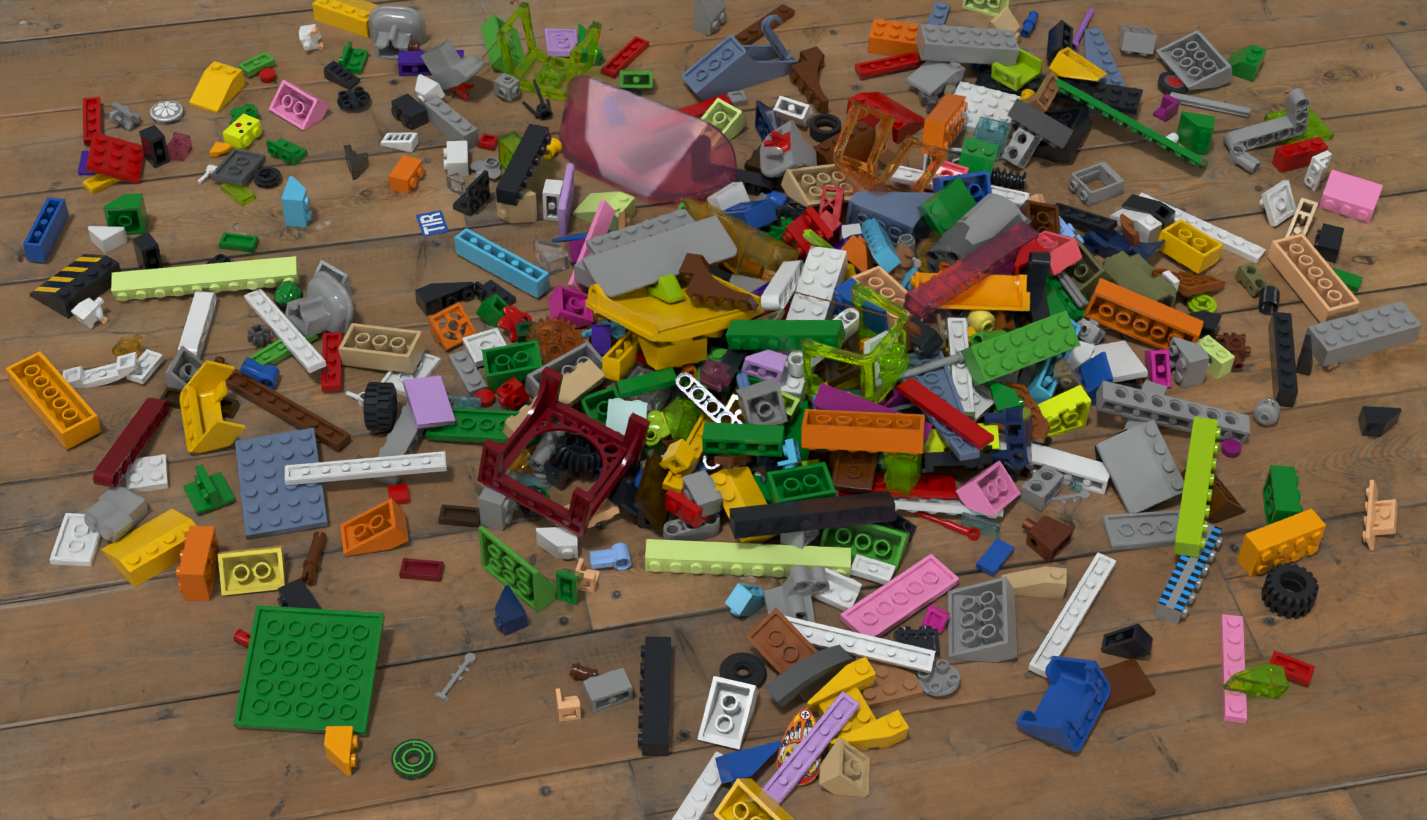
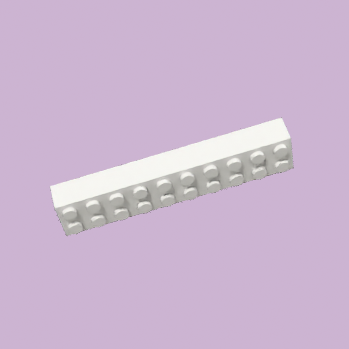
[775,246,848,403]

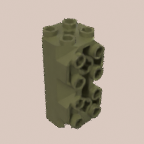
[1102,251,1177,308]

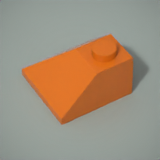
[840,235,874,272]

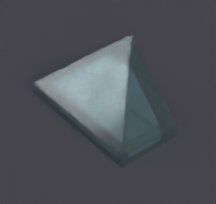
[447,395,482,409]
[509,470,552,490]
[960,512,1001,540]

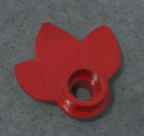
[497,306,532,342]

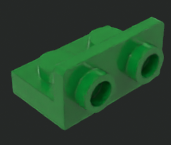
[339,41,369,75]
[266,138,308,166]

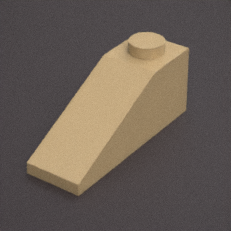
[1285,197,1318,238]
[1001,566,1067,600]

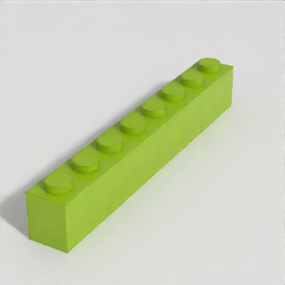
[1174,417,1221,557]

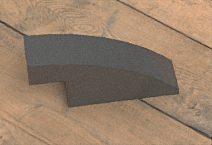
[764,644,853,708]

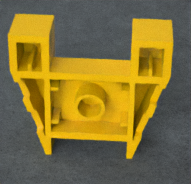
[806,656,909,753]

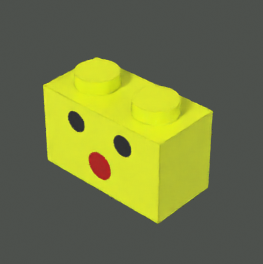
[223,114,262,150]

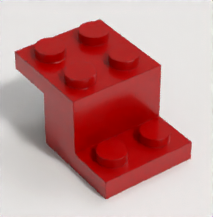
[781,205,834,262]

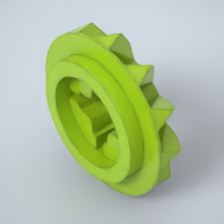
[1187,294,1217,313]

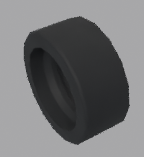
[809,114,841,143]

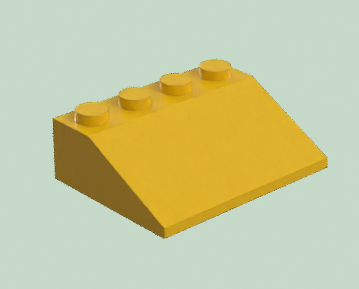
[312,0,379,38]
[101,508,197,588]

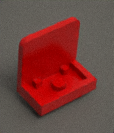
[665,489,712,529]

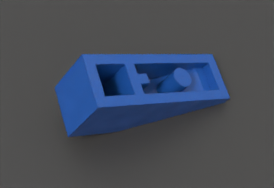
[715,740,782,786]

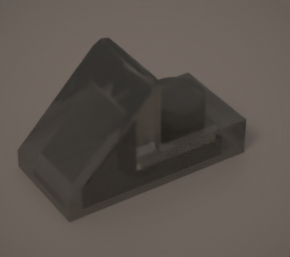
[344,145,369,180]

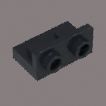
[474,280,516,306]
[893,626,940,655]

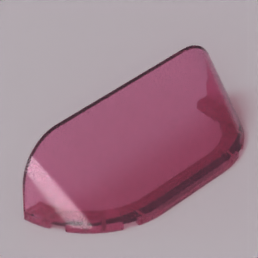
[559,75,738,203]

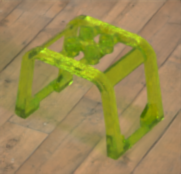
[496,2,602,100]
[802,283,909,404]

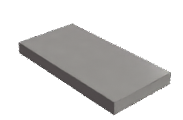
[1101,510,1180,550]

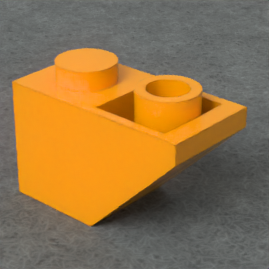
[324,726,358,776]

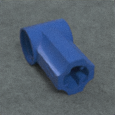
[239,357,280,389]

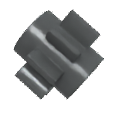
[247,324,270,347]

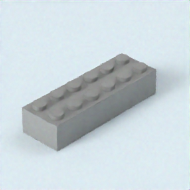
[916,24,1020,66]
[1303,301,1422,367]

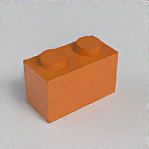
[388,155,424,194]

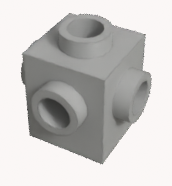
[494,73,521,101]
[1077,318,1106,346]

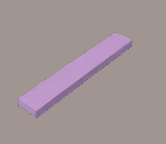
[762,691,860,805]

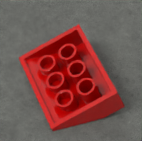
[846,92,925,145]

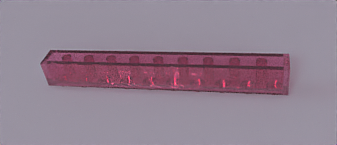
[903,221,1040,320]

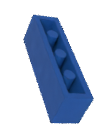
[23,197,69,262]

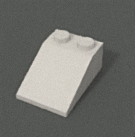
[697,676,759,750]

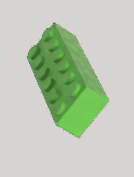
[961,310,1081,387]

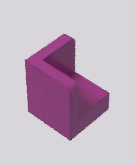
[1153,94,1180,123]

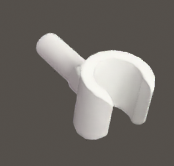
[197,165,218,184]
[346,391,365,407]

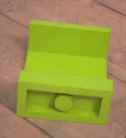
[991,48,1043,91]

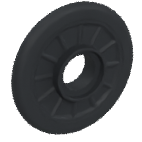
[719,652,766,688]

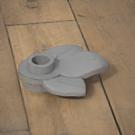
[468,157,501,180]

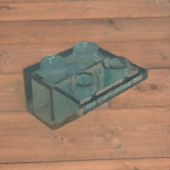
[972,116,1013,159]

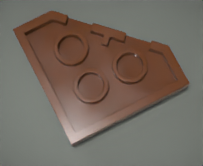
[1152,268,1225,297]
[988,382,1050,443]

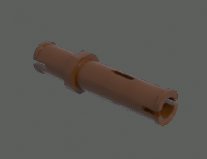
[300,531,327,585]

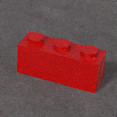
[1272,137,1328,173]

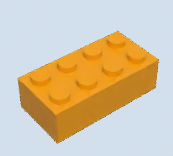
[1237,508,1326,577]

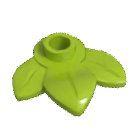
[645,410,673,447]

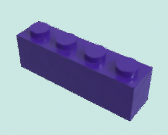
[398,50,464,76]

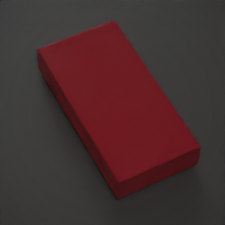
[399,558,444,582]

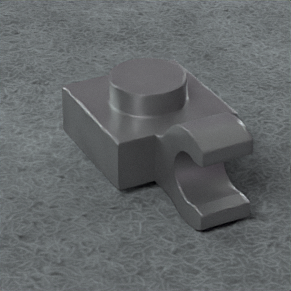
[918,90,938,112]

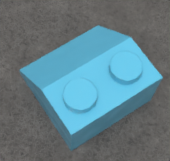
[281,176,312,227]

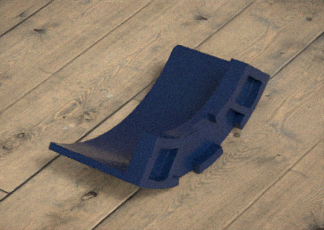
[1082,229,1165,261]

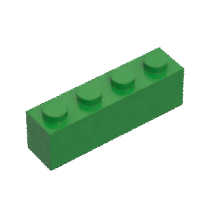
[702,422,785,457]

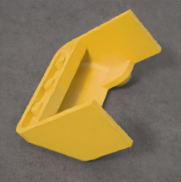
[180,360,245,454]

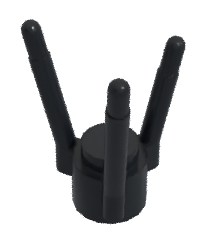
[522,79,553,120]

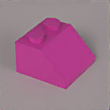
[548,285,593,330]

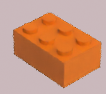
[176,526,221,601]

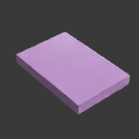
[544,28,580,57]
[402,375,455,429]

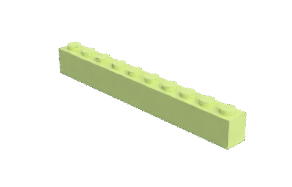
[111,256,300,301]
[645,539,851,578]

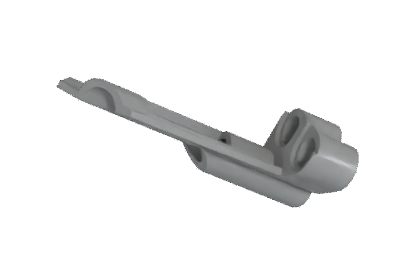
[763,565,830,652]

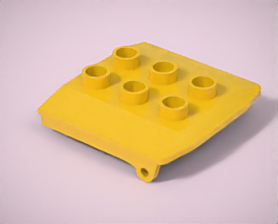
[585,275,764,346]

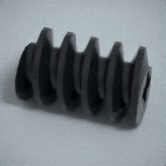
[990,167,1027,191]

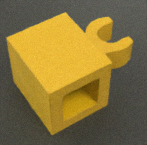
[659,438,696,474]

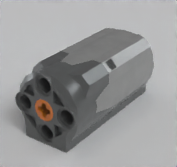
[925,193,1032,275]

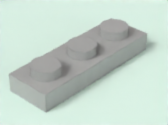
[448,350,487,397]

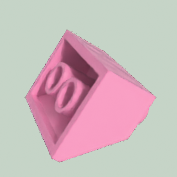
[269,80,330,131]
[1319,170,1383,223]
[956,460,1021,516]

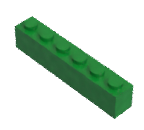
[726,320,846,350]

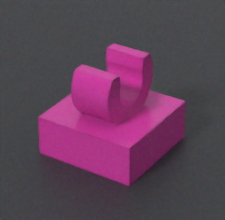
[922,604,950,634]

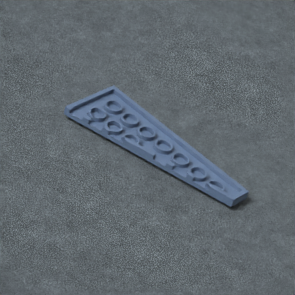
[1084,28,1126,115]
[891,349,980,461]

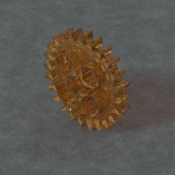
[526,316,585,366]

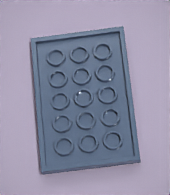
[235,428,328,540]

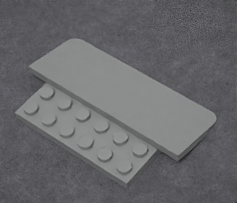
[582,209,737,297]

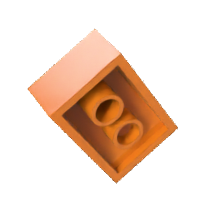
[340,498,409,556]

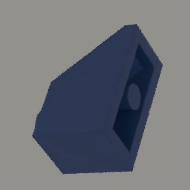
[493,585,528,636]

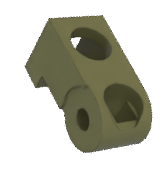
[1234,262,1268,296]

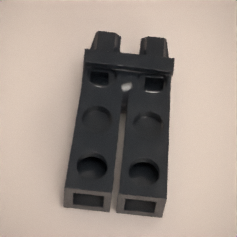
[917,449,993,474]

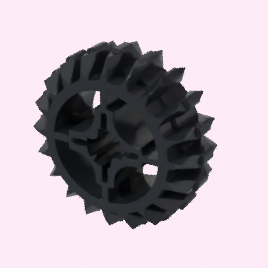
[555,432,608,474]

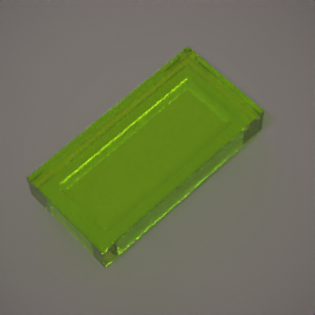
[220,183,256,206]

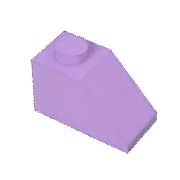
[741,350,787,383]

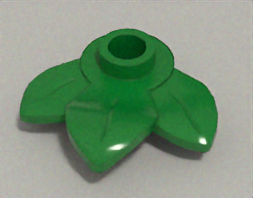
[229,103,259,125]

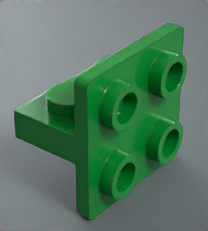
[183,464,235,515]

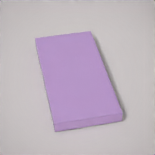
[558,163,575,236]

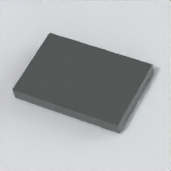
[210,148,266,187]

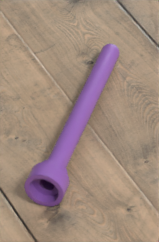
[1072,8,1094,52]

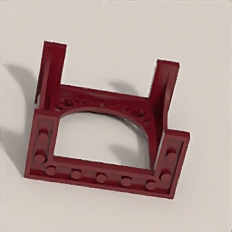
[477,366,650,538]

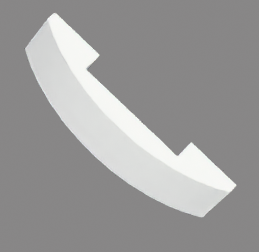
[63,352,137,388]

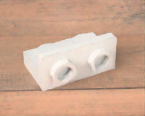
[1303,150,1332,192]
[811,568,862,611]

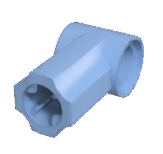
[589,543,632,570]

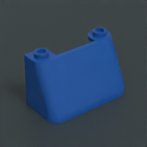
[1016,656,1111,752]

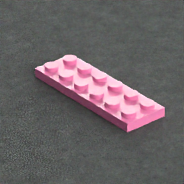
[840,554,959,638]

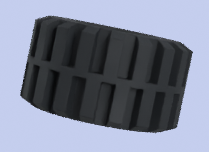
[363,382,397,431]
[1261,563,1319,619]

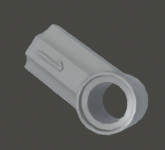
[1227,143,1262,174]

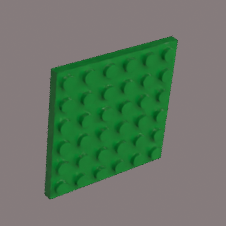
[234,605,385,736]

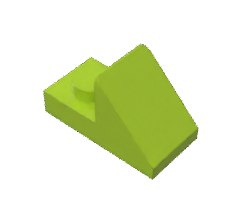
[648,274,685,303]

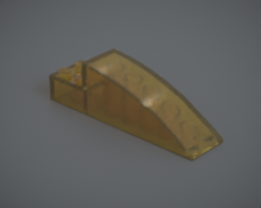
[682,197,800,279]

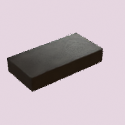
[438,504,480,528]

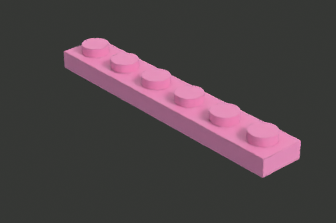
[1220,614,1247,724]

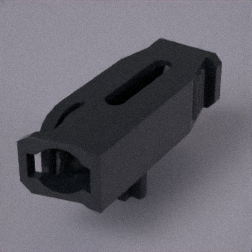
[700,347,751,406]

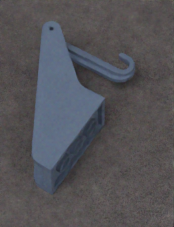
[680,15,798,101]
[845,191,934,247]

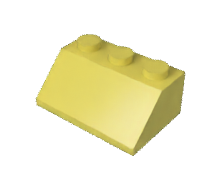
[218,546,285,596]

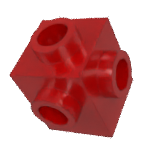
[495,377,530,411]

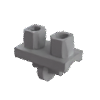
[109,102,140,131]

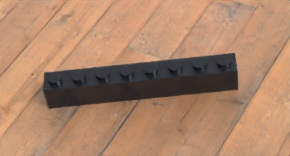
[730,491,895,539]

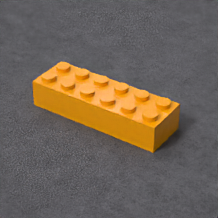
[5,351,102,450]

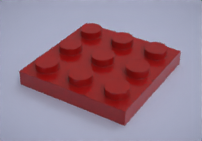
[86,132,144,184]

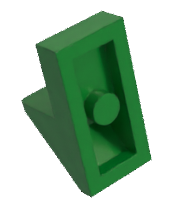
[556,568,584,605]

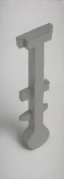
[1051,490,1090,504]
[434,653,476,702]

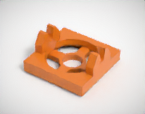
[427,302,477,351]

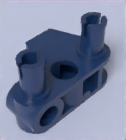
[985,407,1033,467]

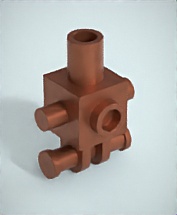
[1214,332,1251,370]

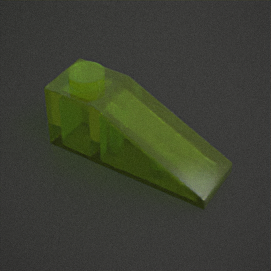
[1223,663,1289,699]

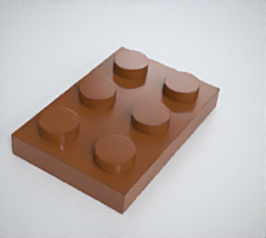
[745,608,818,674]

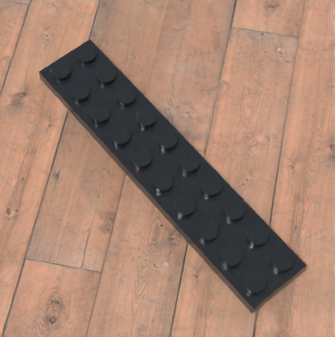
[975,65,1143,115]

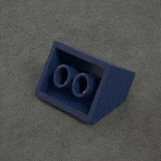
[755,100,782,143]

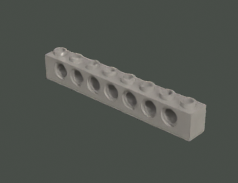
[1096,381,1250,445]

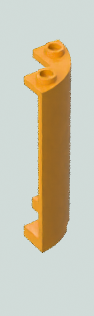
[910,272,1030,311]

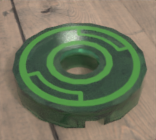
[391,739,436,780]

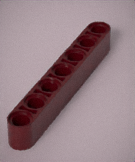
[93,397,169,488]

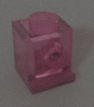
[167,132,193,161]

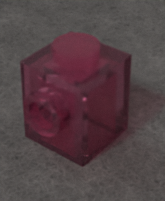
[700,358,731,392]

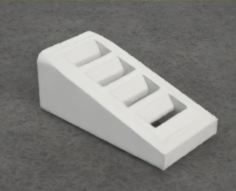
[380,132,419,153]

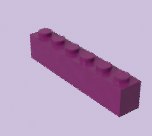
[813,383,933,447]

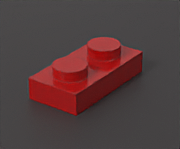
[1266,651,1315,687]

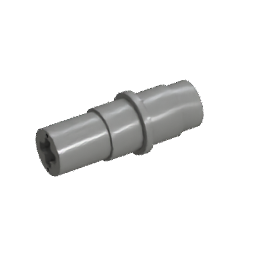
[528,420,567,472]

